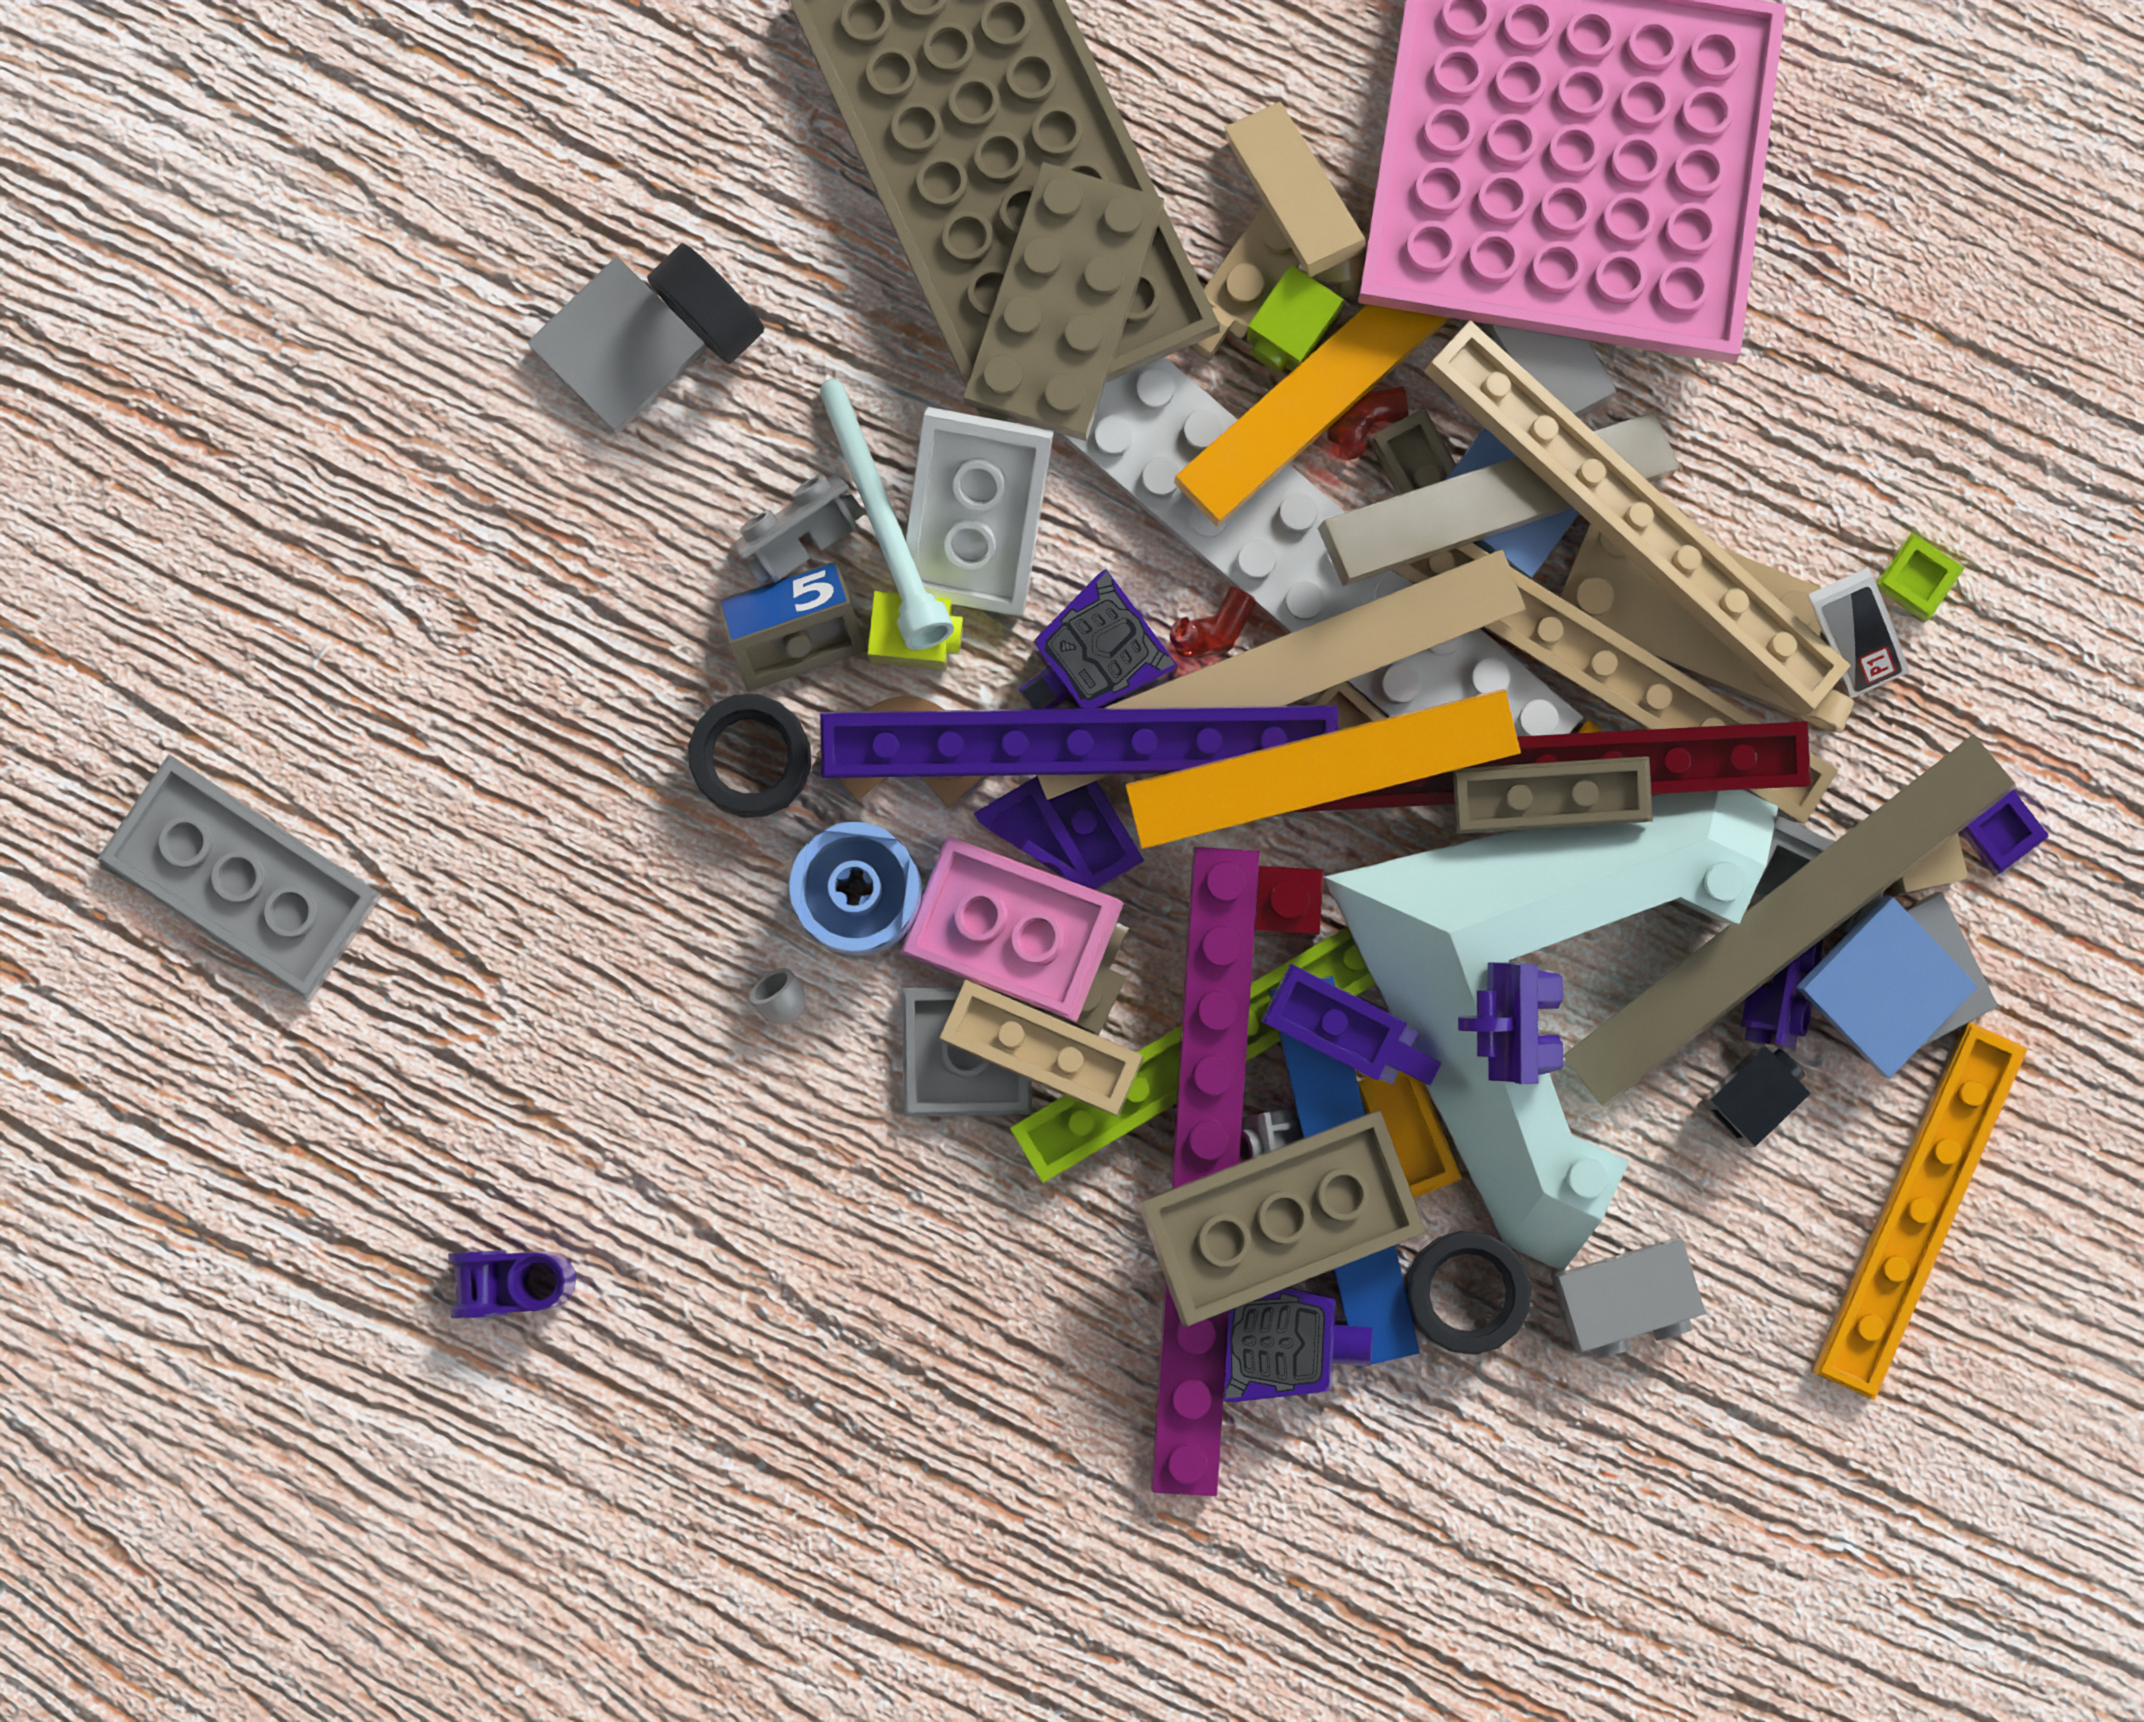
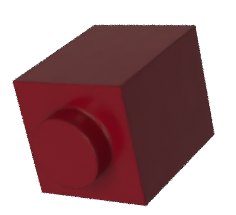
[1254,866,1323,939]

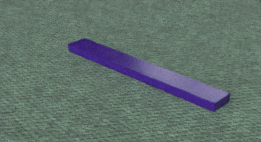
[820,705,1338,778]

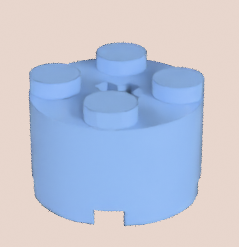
[789,822,922,956]

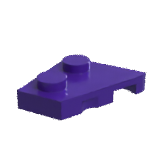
[973,776,1144,891]

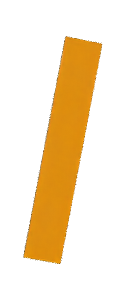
[1174,304,1451,528]
[1125,689,1521,849]
[1812,1022,2028,1400]

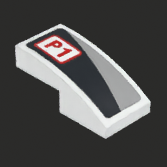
[1808,567,1910,698]

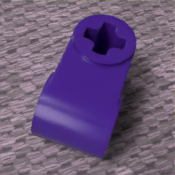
[448,1250,577,1318]

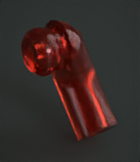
[1327,386,1409,460]
[1169,586,1256,660]

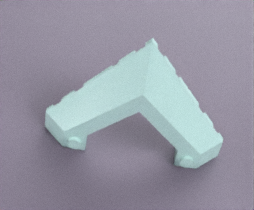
[1323,790,1778,1272]

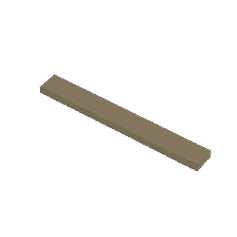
[1563,734,2017,1108]

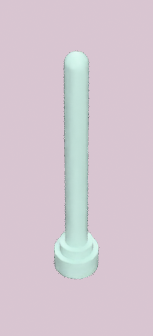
[820,379,954,650]

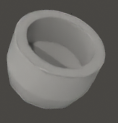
[749,968,806,1024]

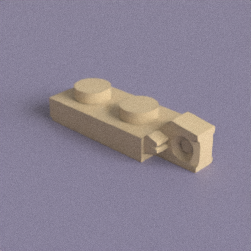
[1189,203,1301,361]

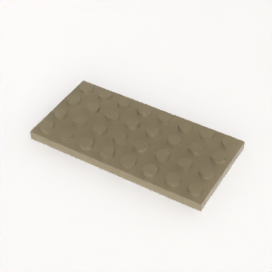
[788,0,1220,423]

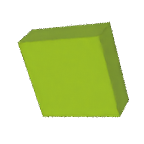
[1876,532,1965,622]

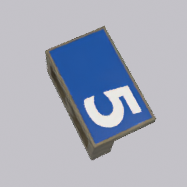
[717,561,868,692]

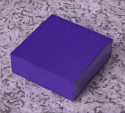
[1960,790,2049,876]

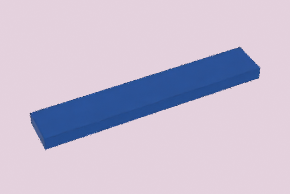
[1269,976,1420,1368]

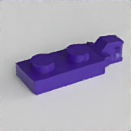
[1261,964,1442,1086]

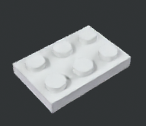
[906,407,1054,617]

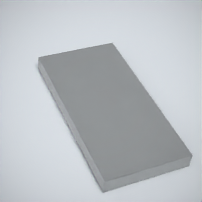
[97,754,382,1001]

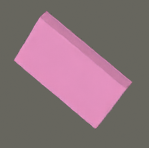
[900,835,1124,1022]

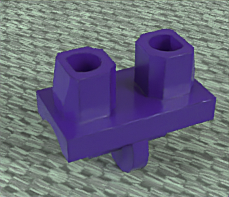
[1458,962,1563,1084]

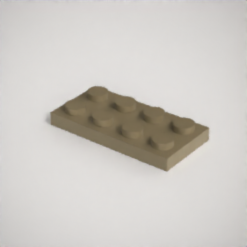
[963,162,1164,441]
[1137,1110,1426,1326]

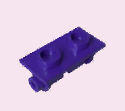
[1740,939,1823,1051]

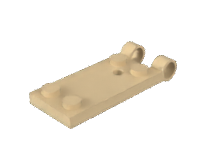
[1559,522,1889,733]

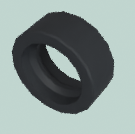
[647,243,765,364]
[688,694,811,818]
[1406,1231,1531,1355]

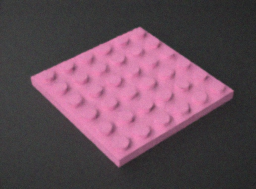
[1358,0,1786,364]

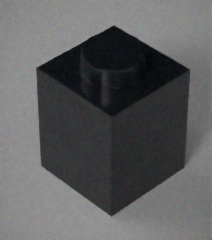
[1700,1046,1811,1148]

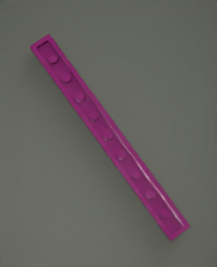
[1151,847,1260,1496]

